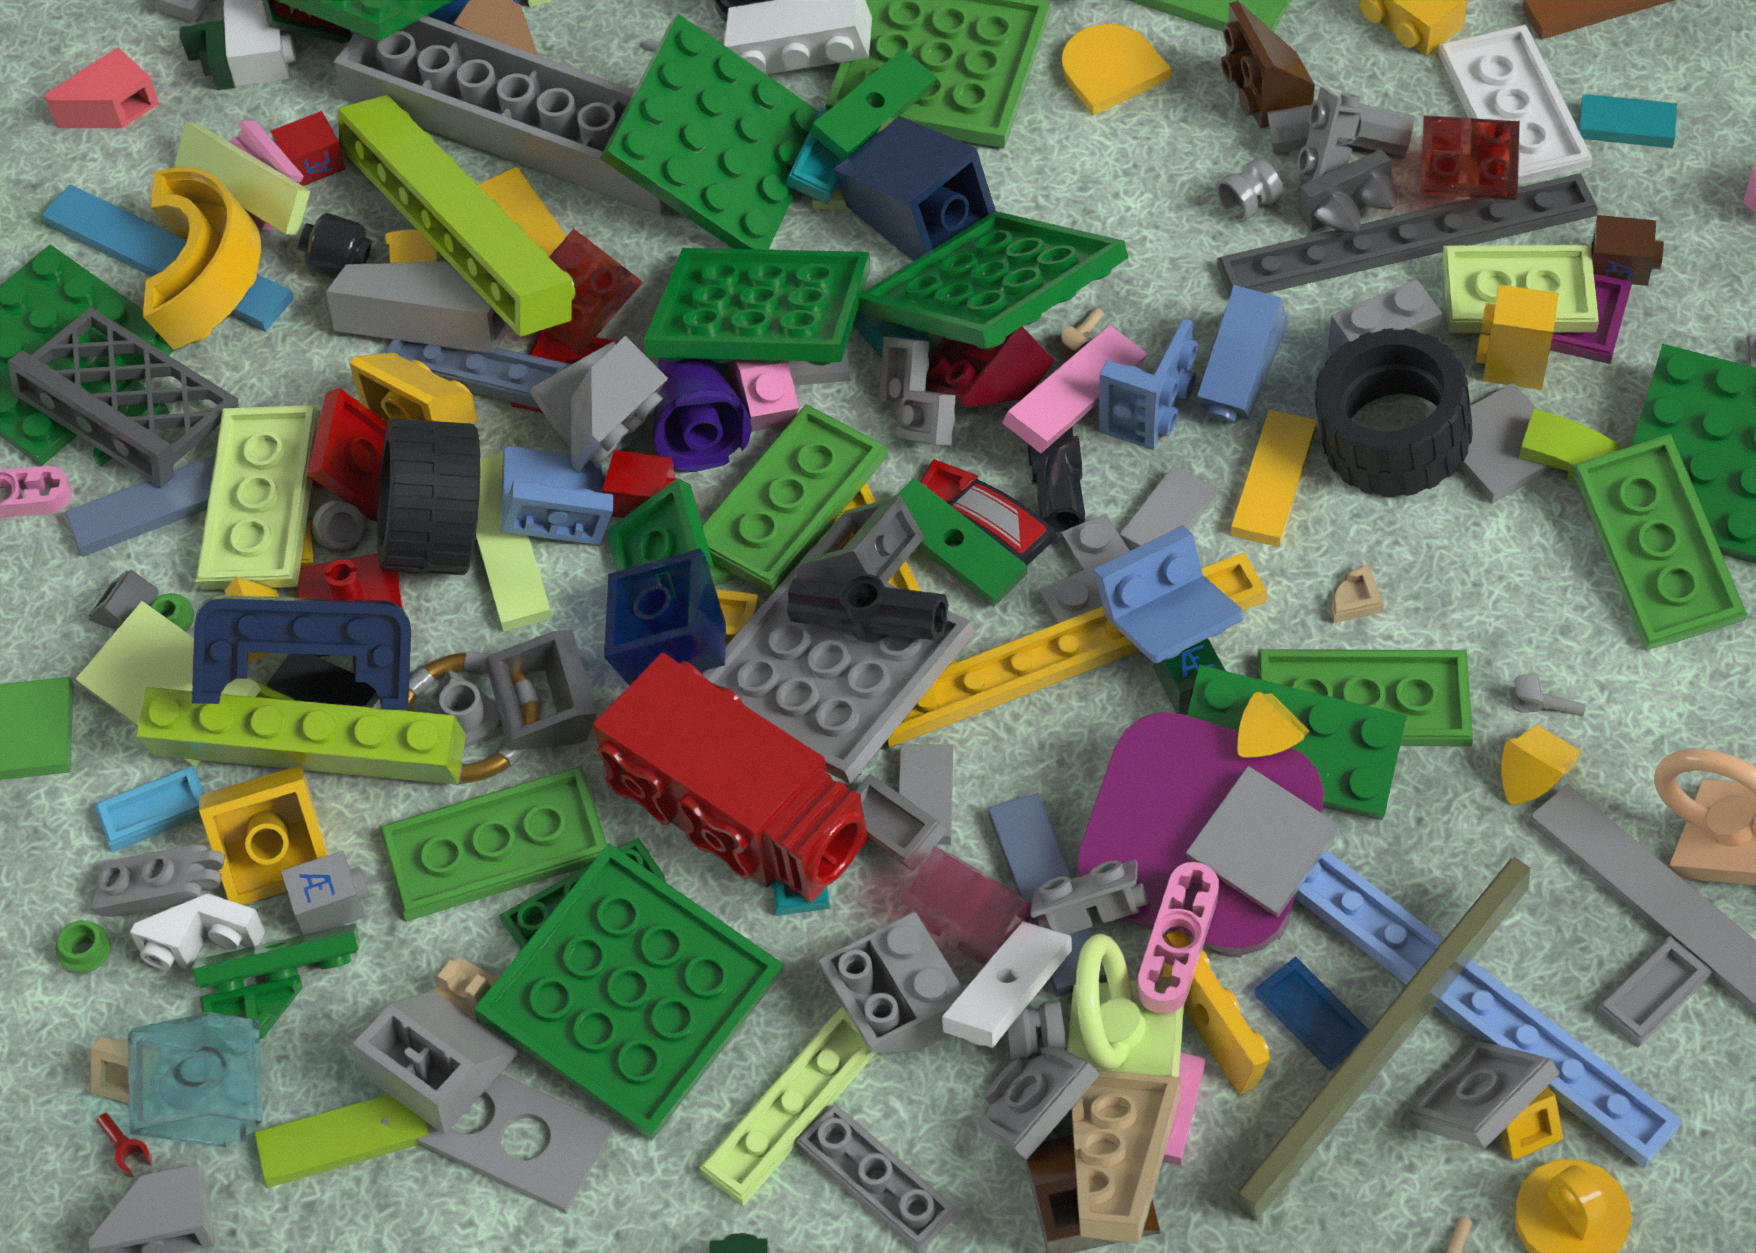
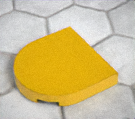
[1062,24,1172,116]

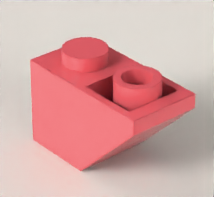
[44,47,159,128]

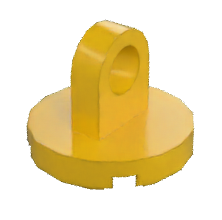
[1514,1159,1632,1253]

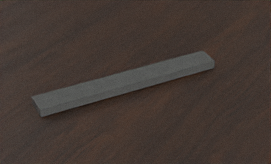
[1217,173,1598,297]

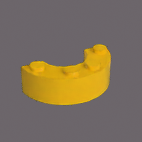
[143,167,261,350]

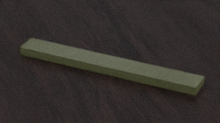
[1238,857,1531,1221]

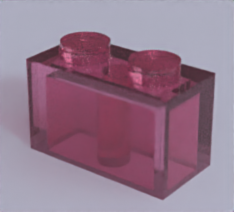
[901,846,1032,964]

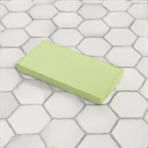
[195,405,321,590]

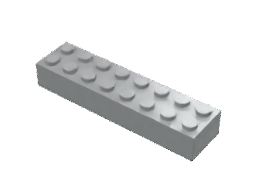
[333,16,669,216]

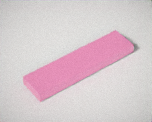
[1002,325,1148,453]

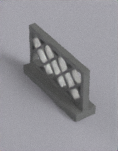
[8,307,239,488]

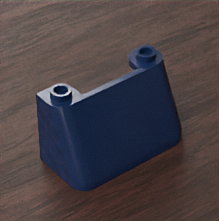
[192,595,411,710]

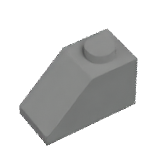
[88,1163,214,1253]

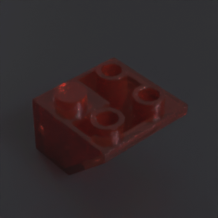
[1417,115,1520,201]
[546,228,642,356]

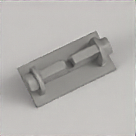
[1297,86,1362,183]
[1030,859,1148,935]

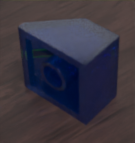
[604,548,726,686]

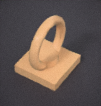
[1654,749,1756,886]

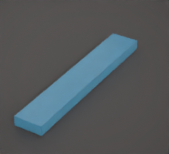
[41,184,294,332]

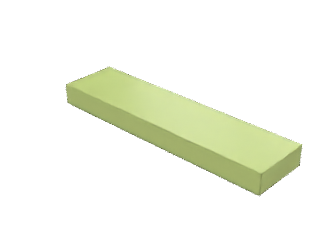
[174,122,310,235]
[476,453,552,632]
[699,1006,877,1206]

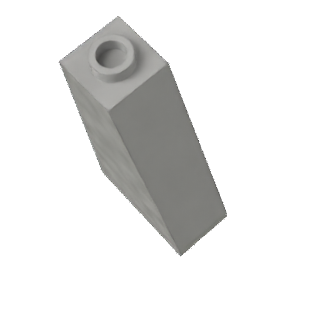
[325,261,510,353]

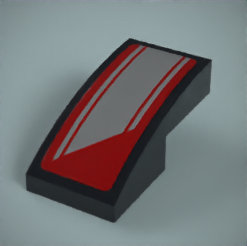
[949,479,1058,565]

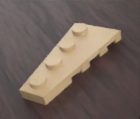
[1072,1069,1181,1243]

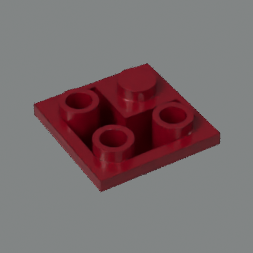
[925,326,1055,407]

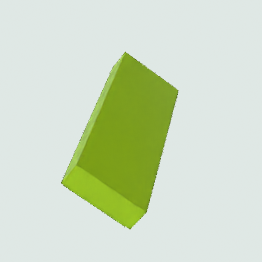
[255,1094,429,1188]

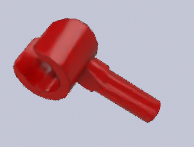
[97,1113,152,1178]

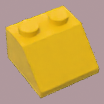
[349,352,478,424]
[199,765,328,905]

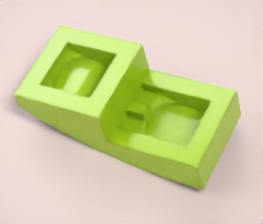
[1519,408,1624,483]

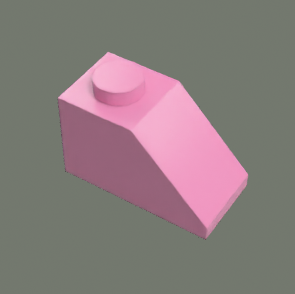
[728,360,799,432]

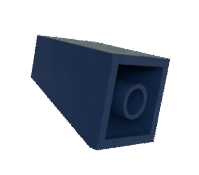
[833,116,996,261]

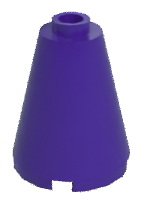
[652,357,752,472]

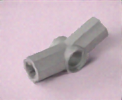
[1267,96,1415,157]

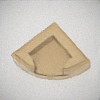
[1331,564,1384,623]

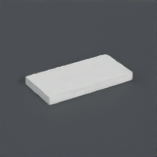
[1438,24,1593,188]

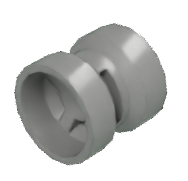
[1216,158,1283,222]
[1006,1000,1066,1061]

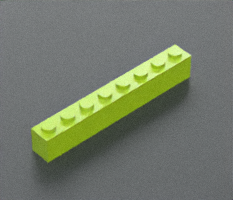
[338,95,575,337]

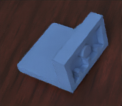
[1099,318,1198,450]
[501,446,613,545]
[1093,525,1244,663]

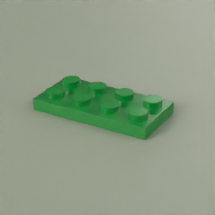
[1187,665,1407,820]

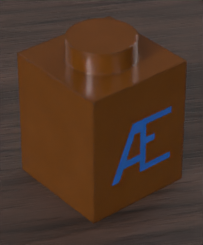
[1591,215,1664,286]

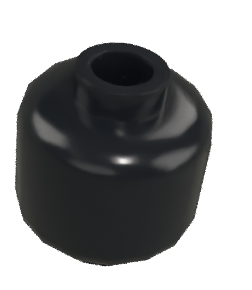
[298,213,372,279]

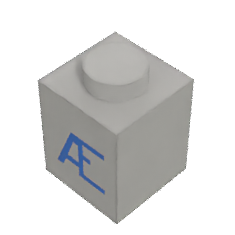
[281,850,370,935]

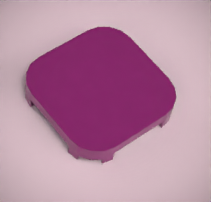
[1077,712,1324,958]

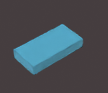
[94,765,205,852]

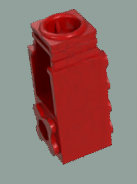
[592,652,868,903]

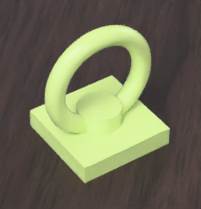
[1067,934,1184,1077]

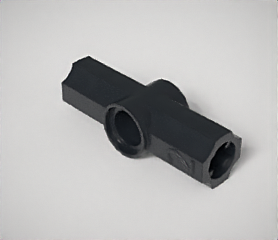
[1028,427,1085,532]
[787,574,949,643]

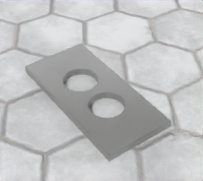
[381,1073,615,1213]

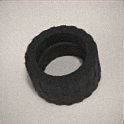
[1314,328,1473,497]
[377,418,480,575]

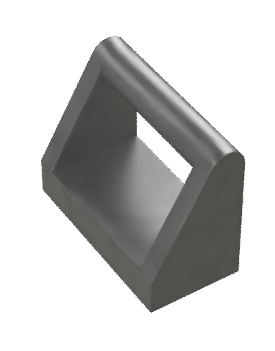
[796,496,925,586]
[485,630,597,750]

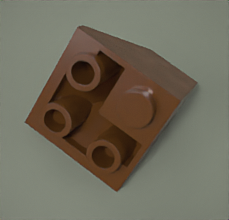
[1221,0,1315,129]
[1025,1135,1160,1253]

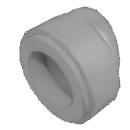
[312,501,365,552]

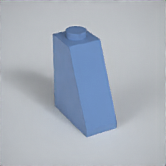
[1197,285,1289,423]

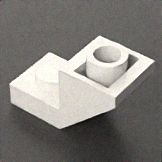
[130,893,265,970]

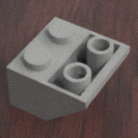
[571,335,668,472]
[818,911,964,1053]
[352,990,517,1135]

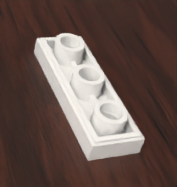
[942,921,1072,1048]

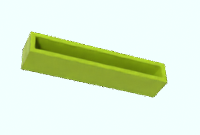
[136,687,466,785]

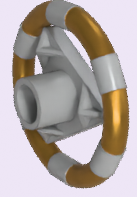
[392,651,540,784]

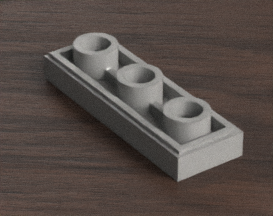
[796,1103,958,1253]

